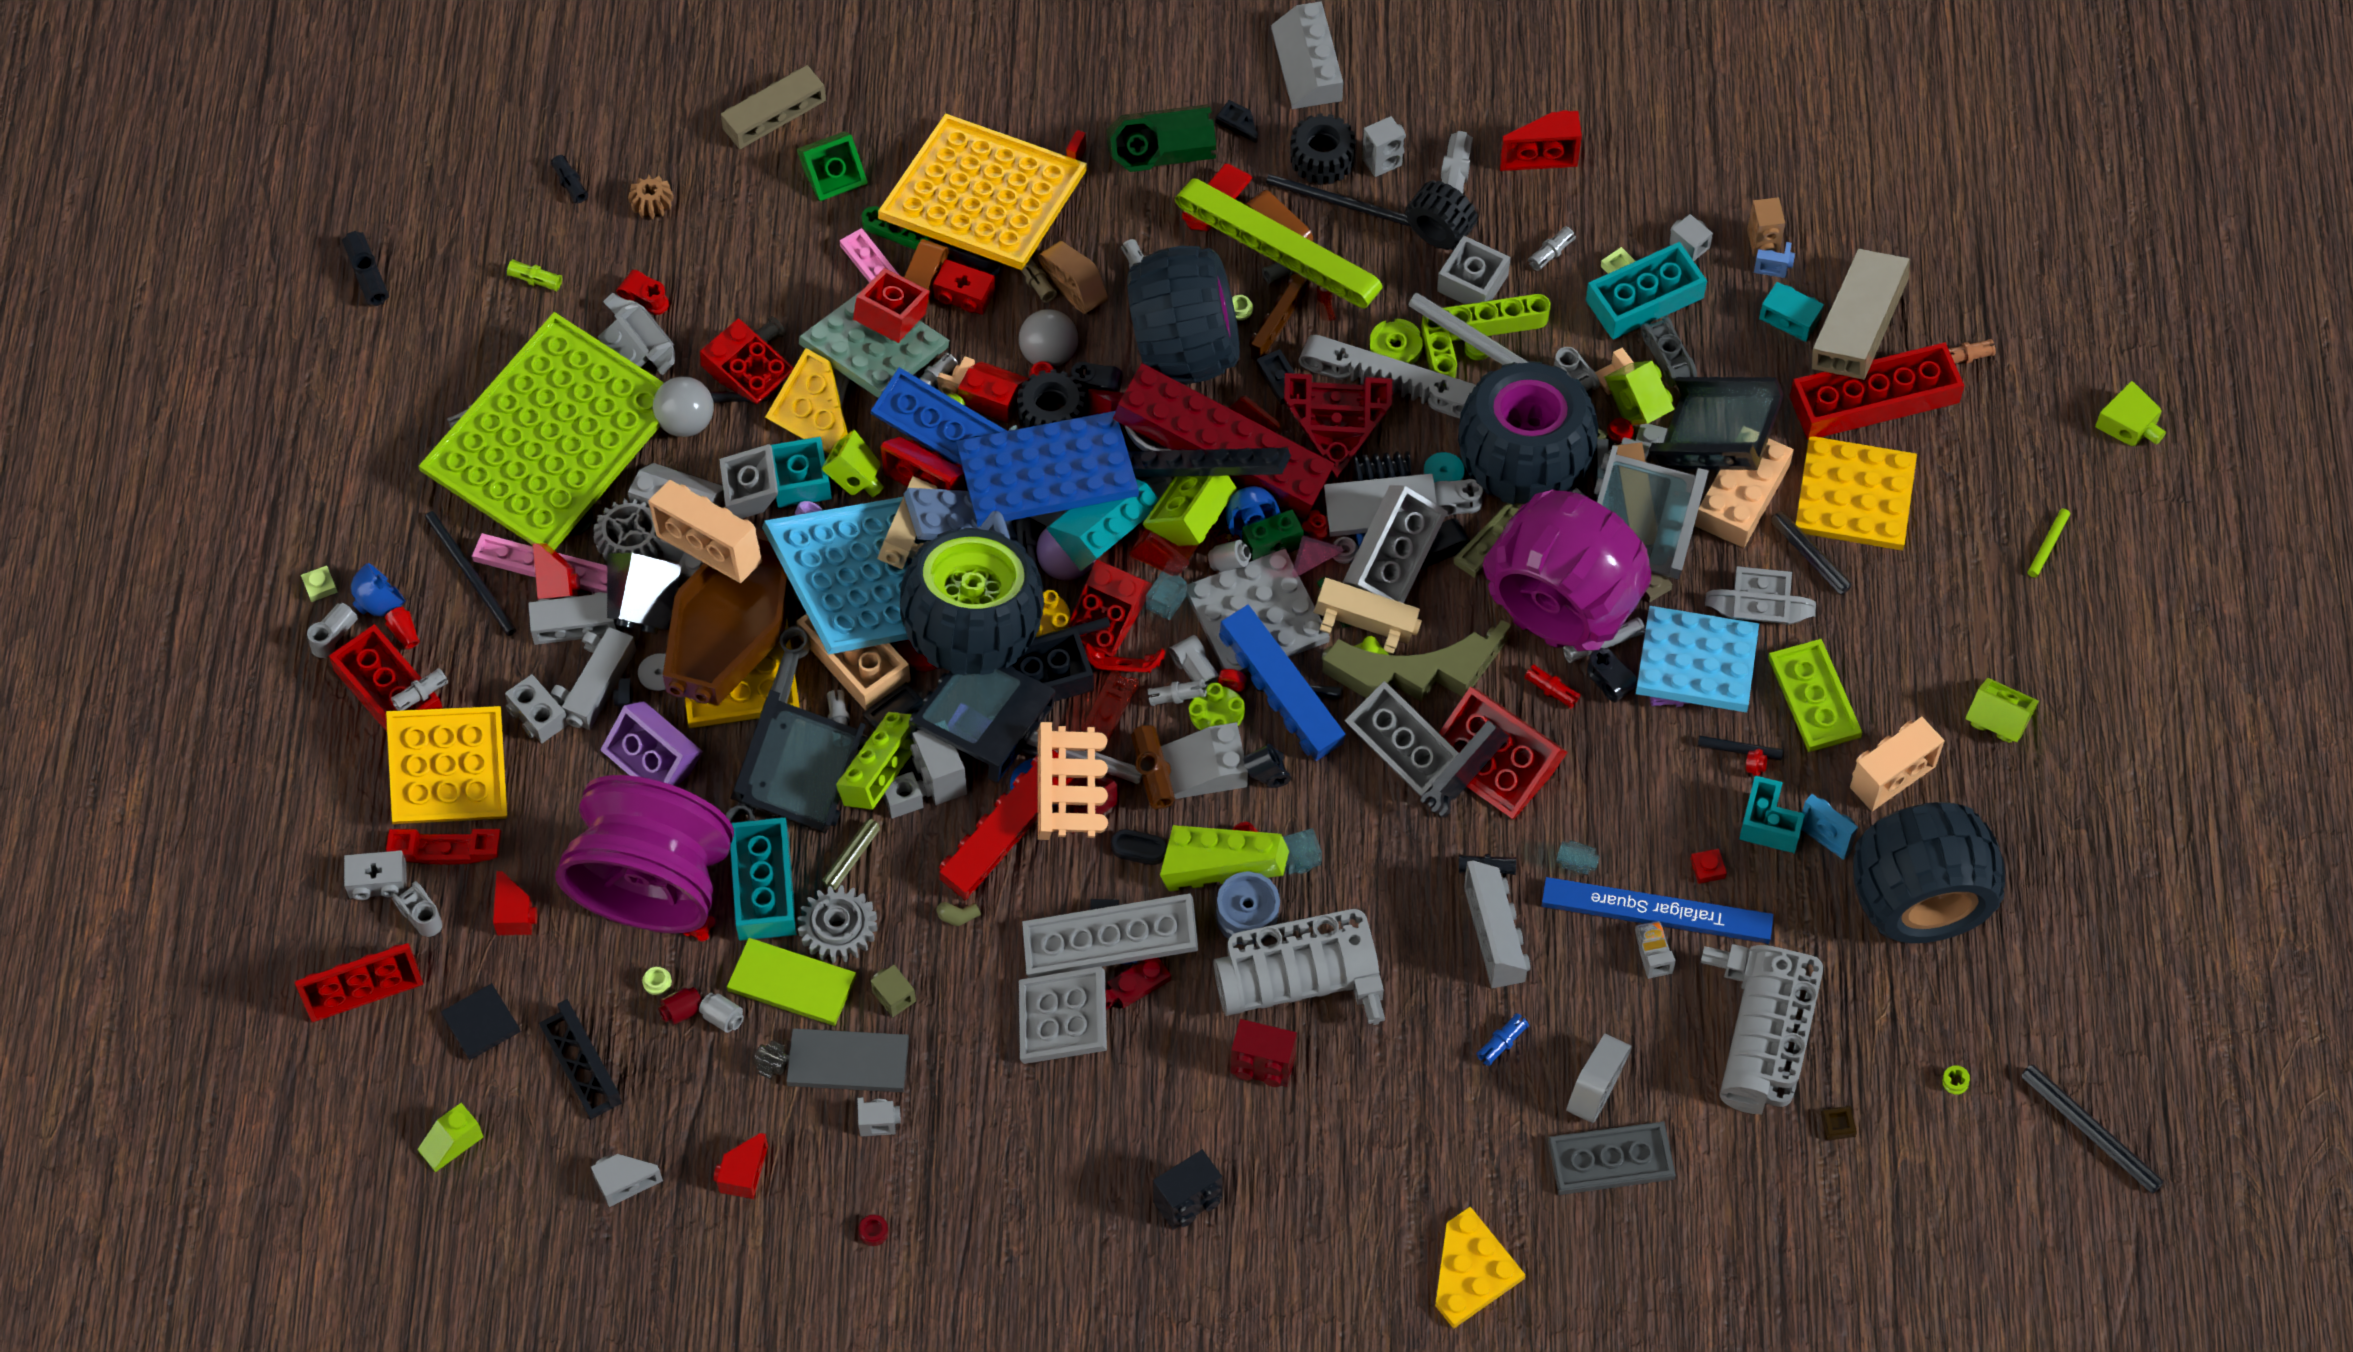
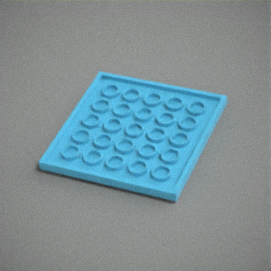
[762,497,931,655]

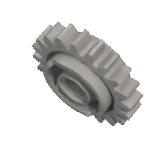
[798,885,878,963]

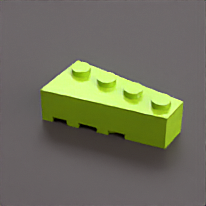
[1160,825,1289,891]

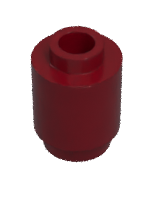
[658,987,702,1026]

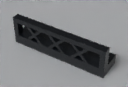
[539,999,622,1120]

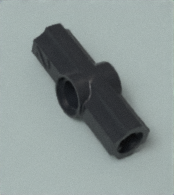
[342,231,389,306]

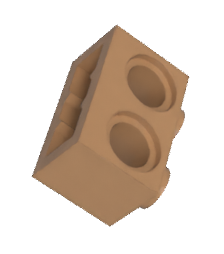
[1747,197,1785,256]

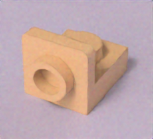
[937,357,975,395]

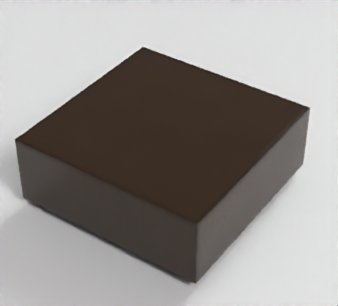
[1821,1106,1857,1141]

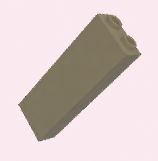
[1812,248,1910,380]

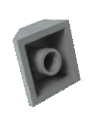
[719,444,778,519]

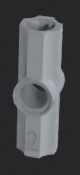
[1441,131,1473,194]

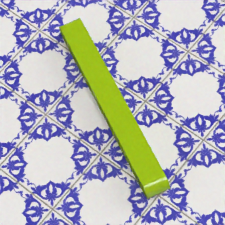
[1175,178,1383,309]

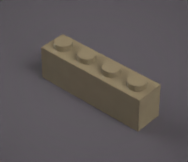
[721,65,826,149]

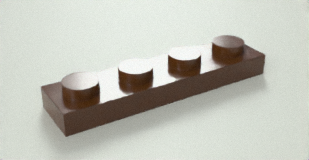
[1249,273,1311,360]

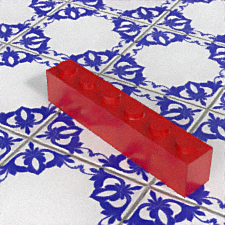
[939,750,1074,901]

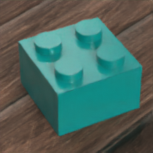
[771,437,832,508]

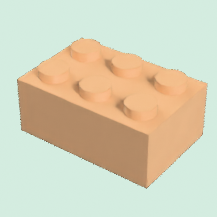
[1850,717,1945,811]

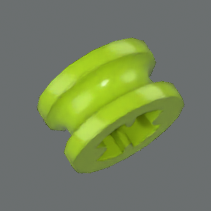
[1942,1066,1970,1095]

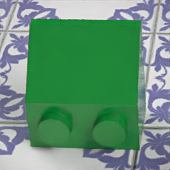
[797,131,868,201]

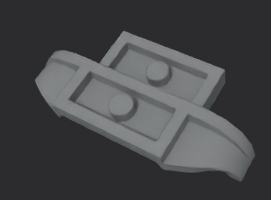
[598,293,675,375]
[1705,567,1816,625]

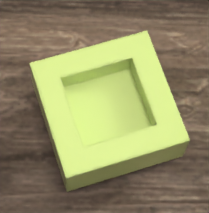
[1601,247,1635,274]
[301,566,338,602]

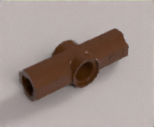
[1131,725,1176,810]

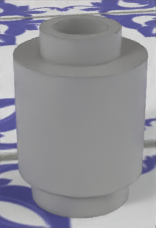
[1208,540,1251,572]
[699,993,744,1033]

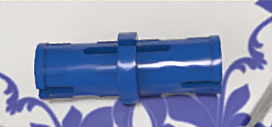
[1476,1013,1529,1066]

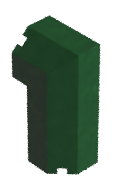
[1106,104,1216,172]

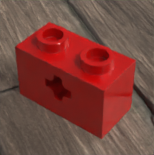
[933,259,995,315]

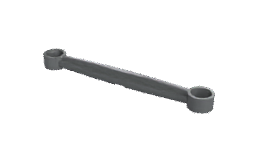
[726,627,811,823]

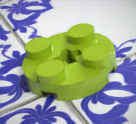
[1370,319,1423,364]

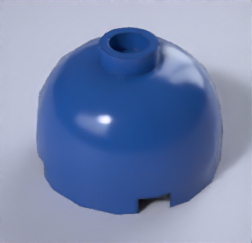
[1224,486,1281,539]
[351,563,406,617]

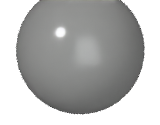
[1019,309,1078,368]
[653,376,714,437]

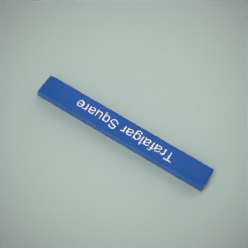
[1541,877,1774,944]

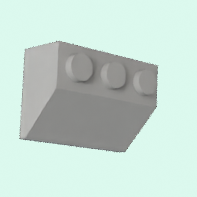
[628,463,724,508]

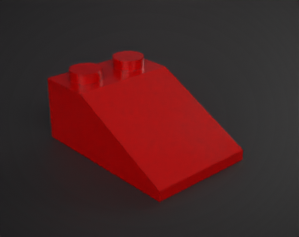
[1500,110,1582,171]

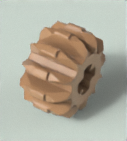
[628,174,673,219]

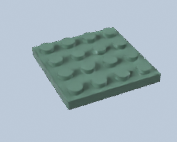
[799,291,949,398]

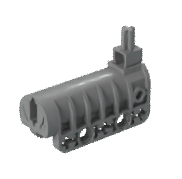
[1701,944,1823,1114]

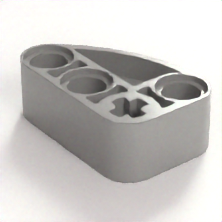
[1566,1033,1632,1123]

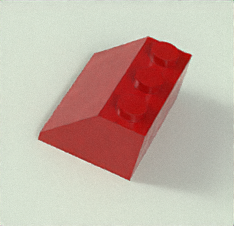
[881,437,968,491]

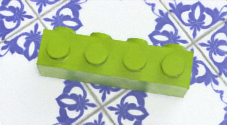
[836,712,914,809]

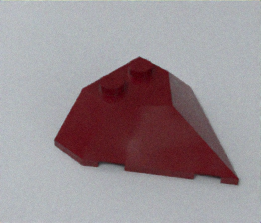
[1284,373,1392,479]

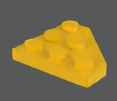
[765,348,848,454]
[1435,1207,1525,1329]

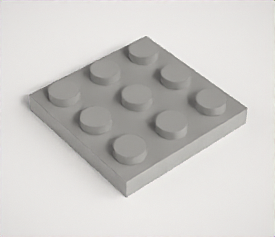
[1019,966,1107,1064]

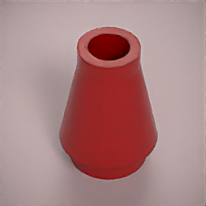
[385,607,420,649]

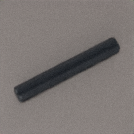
[1771,511,1852,595]

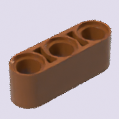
[1244,190,1314,242]
[904,239,948,305]

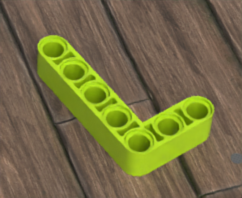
[1421,294,1550,386]

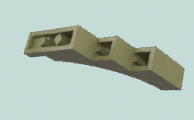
[1321,620,1511,702]

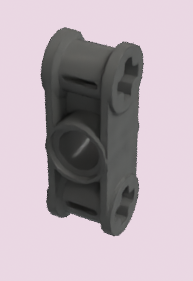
[1641,316,1697,387]

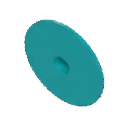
[1424,452,1464,483]

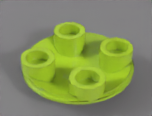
[1189,683,1245,730]

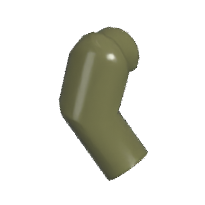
[936,902,981,926]

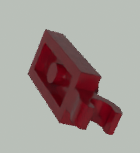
[1105,958,1171,1010]

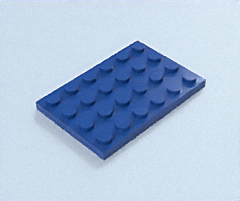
[956,411,1139,527]

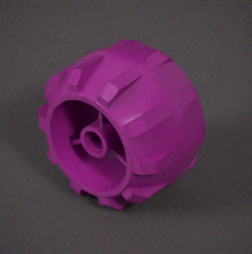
[1483,490,1651,651]

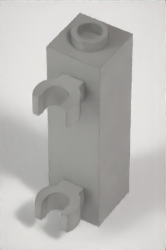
[550,627,636,730]

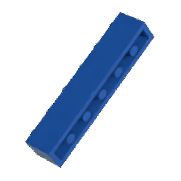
[1219,604,1346,761]

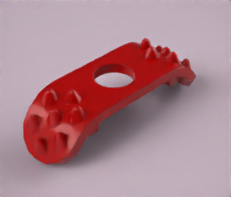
[1083,643,1165,673]

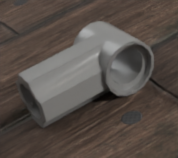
[307,603,358,658]
[1169,635,1219,689]

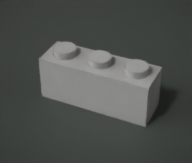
[529,592,617,645]

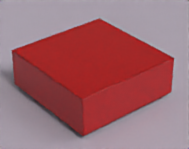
[1066,130,1086,161]

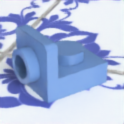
[1754,242,1795,278]

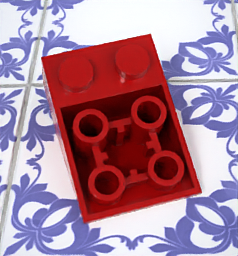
[700,318,794,404]
[1067,559,1153,657]

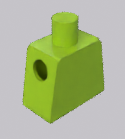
[2095,381,2166,446]
[821,430,884,498]

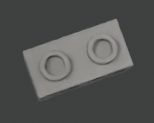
[1362,116,1406,177]
[505,674,569,744]

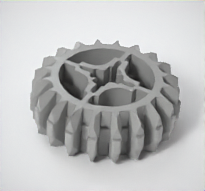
[593,498,662,561]

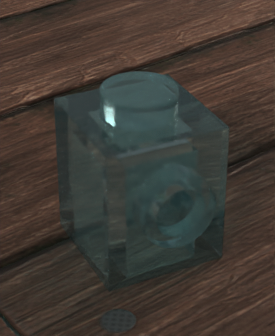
[1146,570,1187,620]
[1283,828,1322,874]

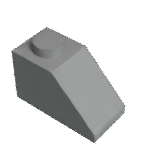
[591,1154,663,1207]

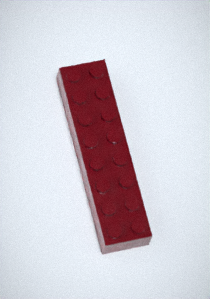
[1113,363,1335,520]

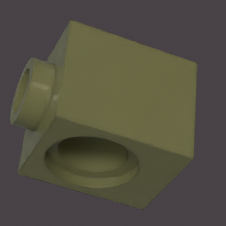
[871,965,916,1018]

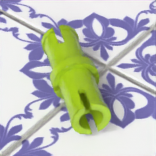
[507,259,562,292]

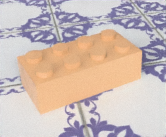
[1695,427,1794,548]
[648,480,762,583]
[797,614,911,711]

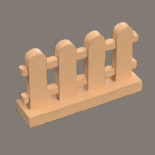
[1038,722,1108,840]

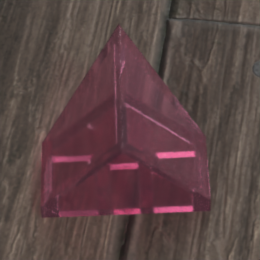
[1292,535,1345,578]

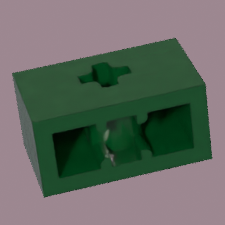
[1242,509,1304,561]

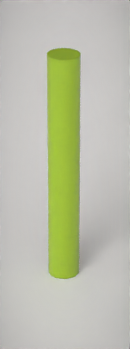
[2028,509,2070,578]

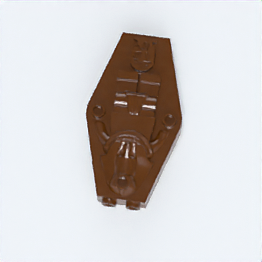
[663,529,791,706]

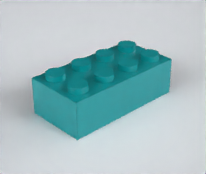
[1586,242,1707,340]
[730,817,797,941]

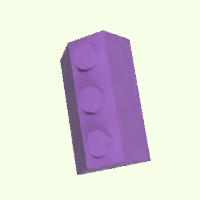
[601,701,703,787]

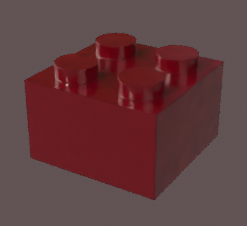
[1231,1019,1297,1087]

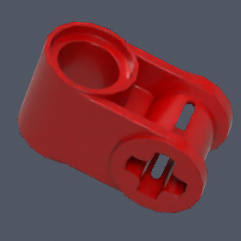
[616,269,669,315]

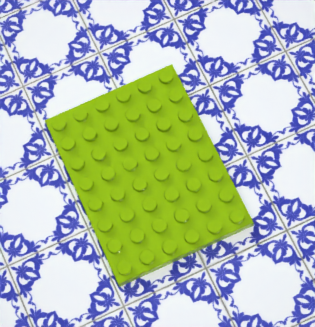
[419,312,664,550]

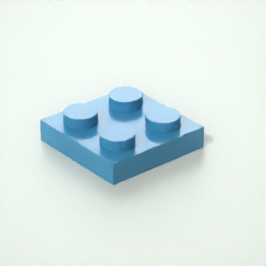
[1801,794,1858,860]

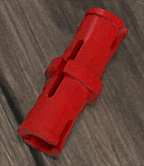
[1524,664,1580,709]

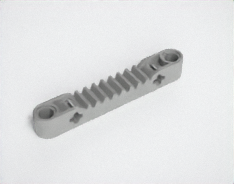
[1298,335,1476,418]

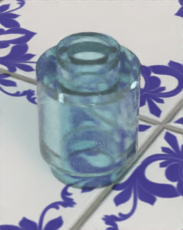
[1556,840,1600,875]

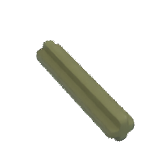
[823,818,880,891]

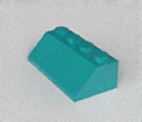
[1046,479,1159,571]

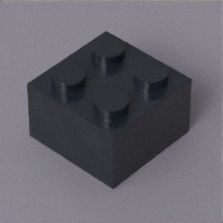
[1153,1149,1223,1230]

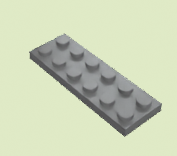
[1022,893,1198,978]

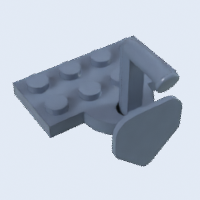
[904,488,1017,541]

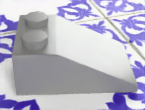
[1161,722,1248,799]

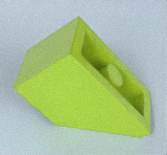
[418,1103,483,1172]

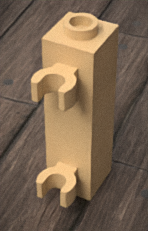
[877,476,938,570]
[1313,577,1422,655]

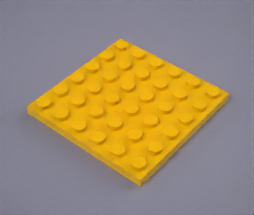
[878,113,1087,270]

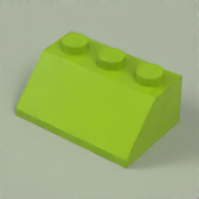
[1143,476,1237,546]

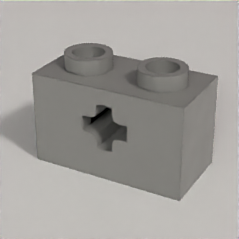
[344,851,407,900]

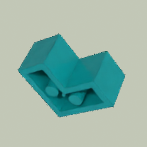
[1739,775,1805,853]

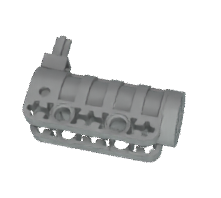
[1214,909,1385,1025]

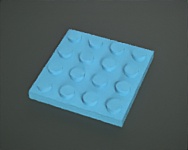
[1636,606,1759,712]

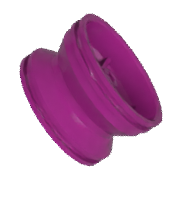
[555,775,734,933]

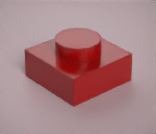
[1690,848,1727,884]

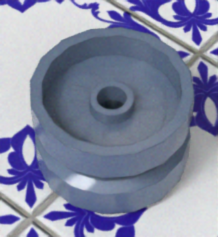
[1215,871,1280,944]

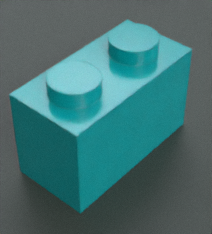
[1759,282,1824,342]

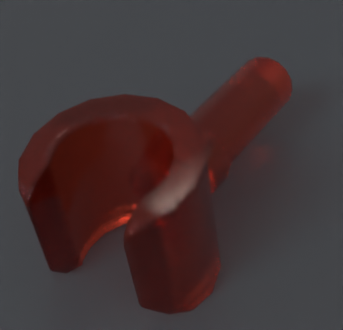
[1317,285,1336,321]

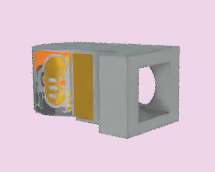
[1635,921,1675,979]

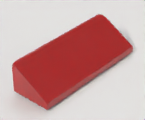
[1182,163,1252,231]

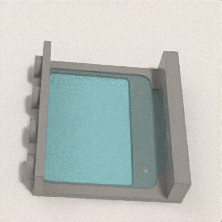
[1594,445,1709,580]

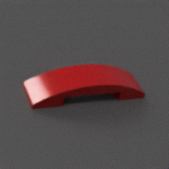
[386,829,501,865]

